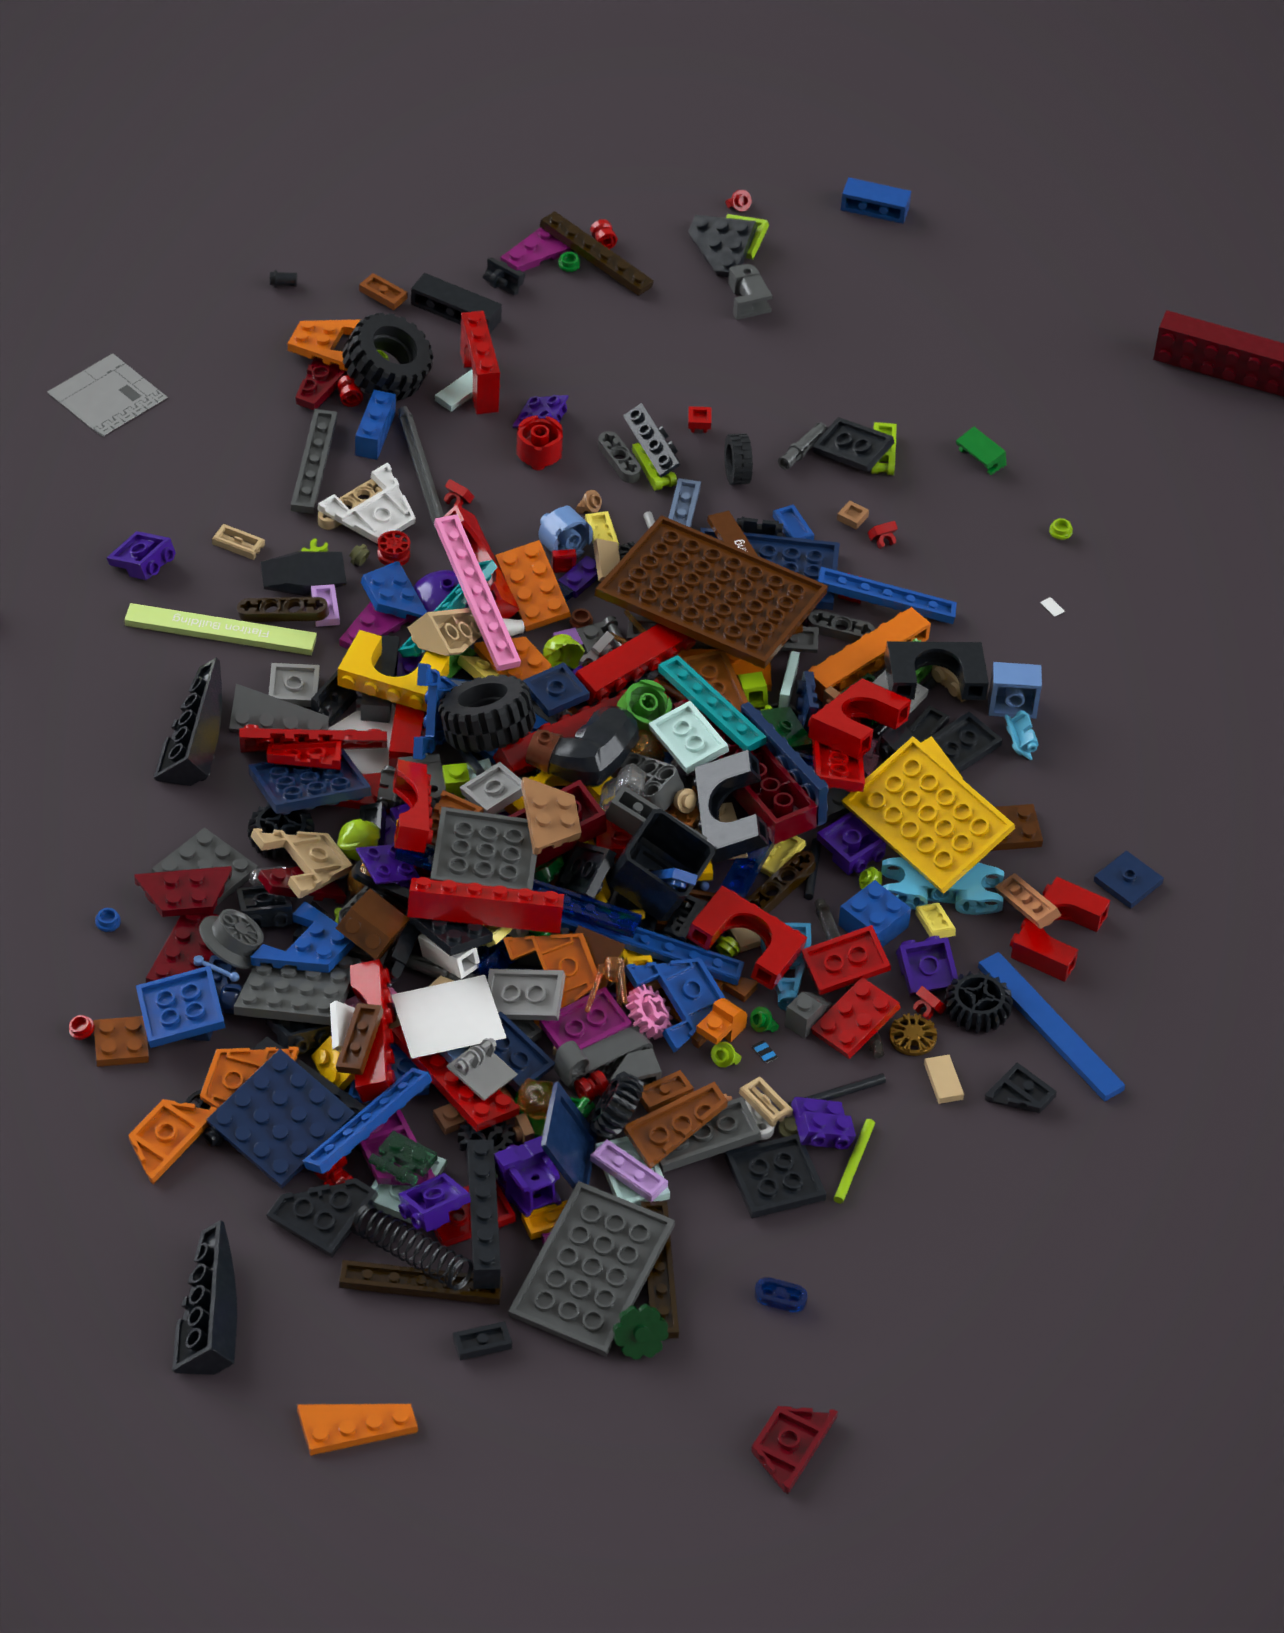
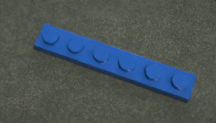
[818,567,957,624]
[303,1068,432,1174]

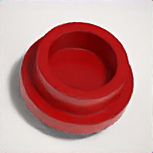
[69,1015,95,1040]

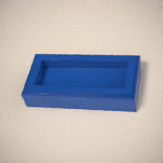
[773,504,814,540]

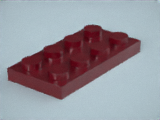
[146,913,219,983]

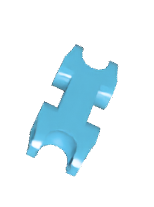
[881,857,1004,915]

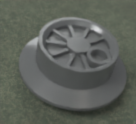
[199,909,264,969]

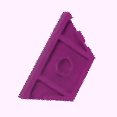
[358,1109,435,1186]

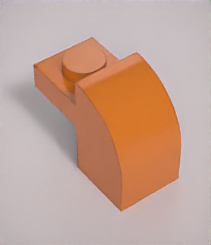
[696,998,747,1045]

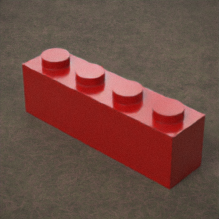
[389,703,427,768]

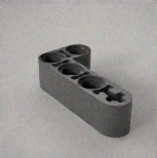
[611,751,684,811]
[554,1026,653,1090]

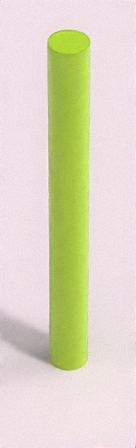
[834,1119,875,1204]

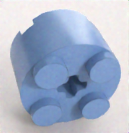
[539,505,593,558]

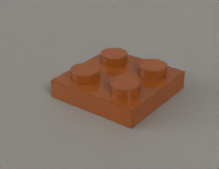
[93,1016,149,1067]

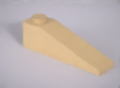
[408,608,482,656]

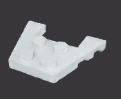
[317,462,415,544]

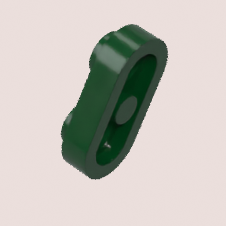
[533,855,565,885]

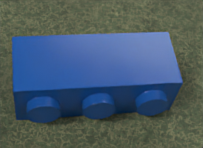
[841,177,911,224]
[355,390,396,460]

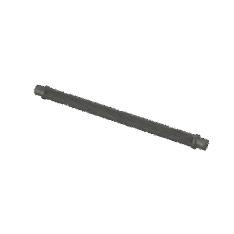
[399,406,444,540]

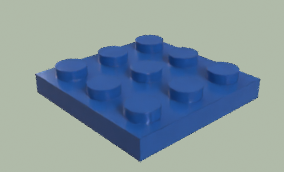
[136,966,226,1048]

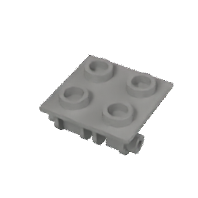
[446,1038,518,1101]

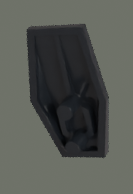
[260,551,347,596]

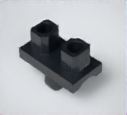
[483,257,525,295]

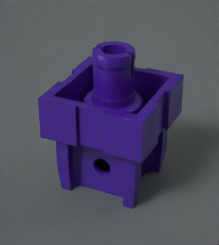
[494,1136,562,1217]

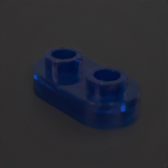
[754,1277,808,1312]

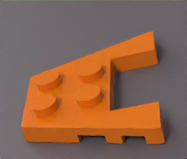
[287,319,362,371]
[503,933,602,1030]
[200,1046,299,1109]

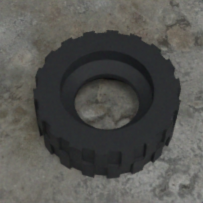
[724,433,753,485]

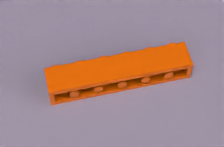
[808,607,931,703]

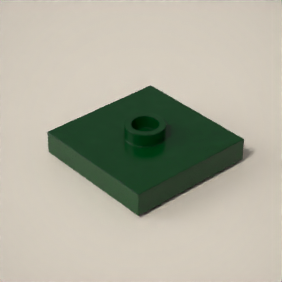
[759,707,812,751]

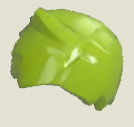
[543,634,585,670]
[337,819,381,862]

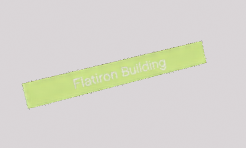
[124,603,317,656]

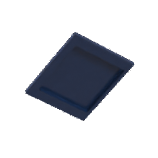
[541,1082,598,1190]

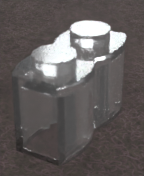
[599,763,646,813]

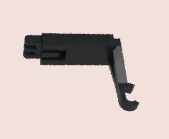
[352,860,420,988]

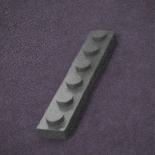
[291,409,337,514]

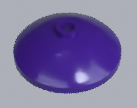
[414,570,469,612]

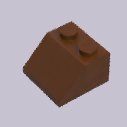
[335,888,411,960]

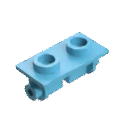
[1005,710,1039,760]

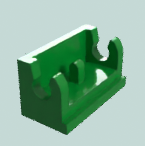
[956,426,1007,475]

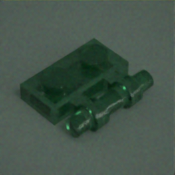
[368,1130,438,1186]

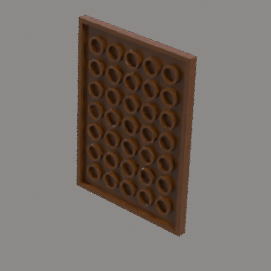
[595,515,828,669]

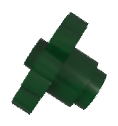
[613,1304,669,1360]

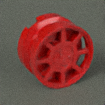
[377,530,410,566]

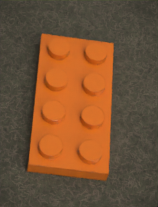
[495,540,571,632]

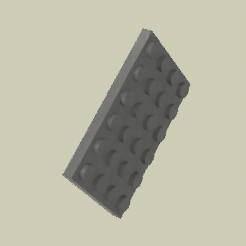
[508,1181,675,1357]

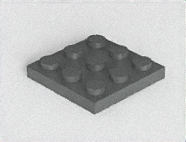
[152,827,259,905]

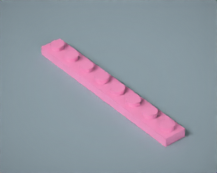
[434,514,521,671]

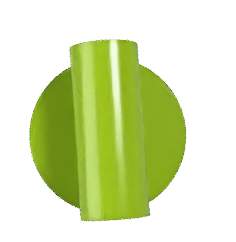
[859,867,882,889]
[711,1042,742,1068]

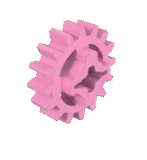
[626,984,673,1040]

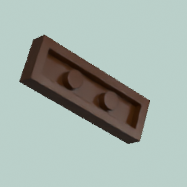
[336,1003,384,1075]

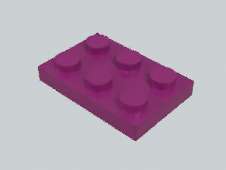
[539,987,632,1050]

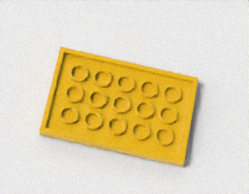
[842,736,1015,894]

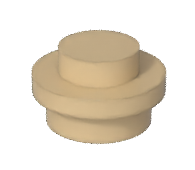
[674,788,697,813]

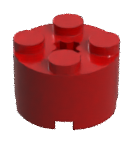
[516,415,563,470]

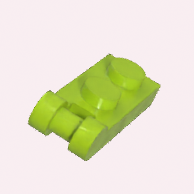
[871,422,897,475]
[632,443,677,491]

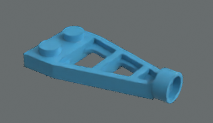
[760,923,811,1010]

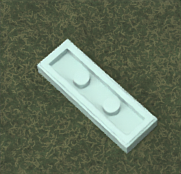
[435,369,473,412]
[778,651,800,708]

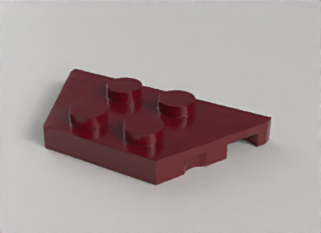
[134,866,232,917]
[751,1406,838,1494]

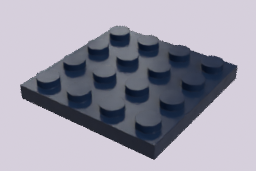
[248,748,372,815]
[206,1049,355,1189]

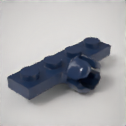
[186,955,243,1041]

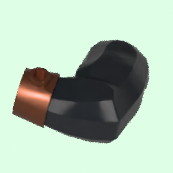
[526,706,640,787]

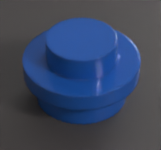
[95,908,121,932]

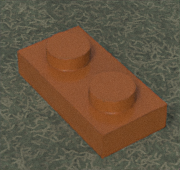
[359,273,408,310]
[639,1070,694,1113]

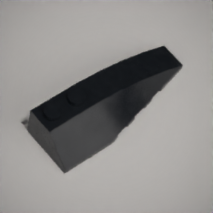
[154,657,222,786]
[172,1220,237,1375]

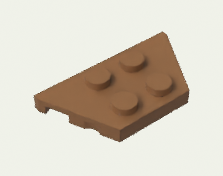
[521,777,581,855]

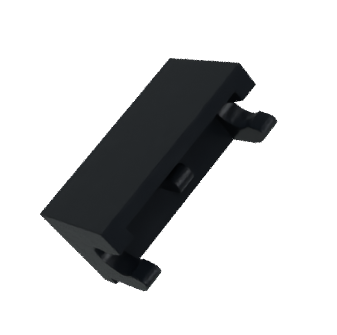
[311,670,358,726]
[661,895,707,943]

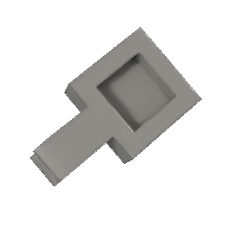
[579,631,614,665]

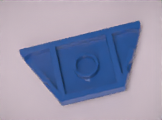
[361,561,427,619]

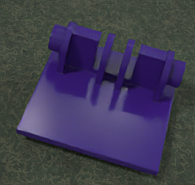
[512,395,569,428]
[356,844,420,889]

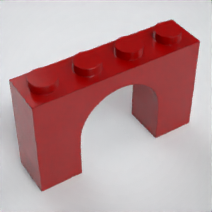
[460,311,500,415]
[808,678,911,760]
[1010,877,1111,982]
[687,885,807,990]

